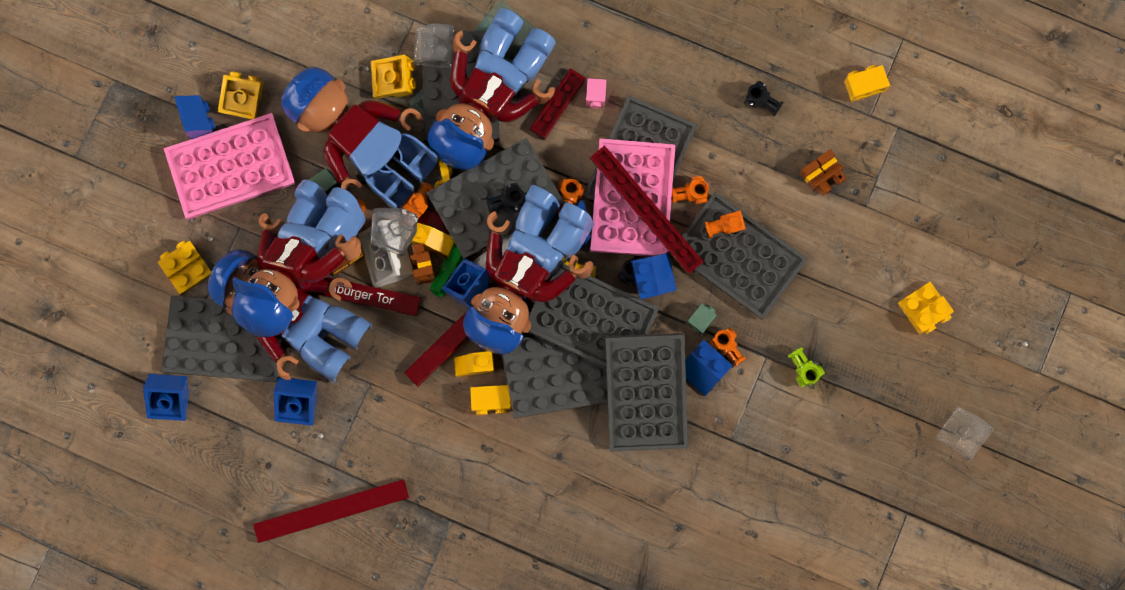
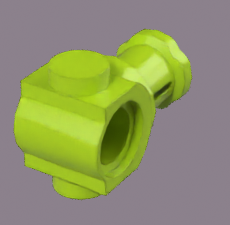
[788,347,825,388]

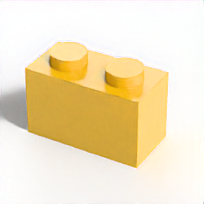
[844,65,890,102]
[470,385,511,416]

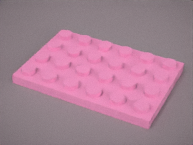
[164,113,296,220]
[590,139,675,257]

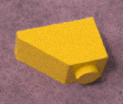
[408,222,455,257]
[454,351,494,377]

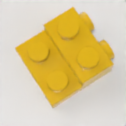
[371,55,416,99]
[218,71,264,119]
[158,241,212,295]
[898,282,954,335]

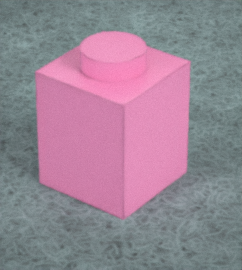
[586,79,606,109]

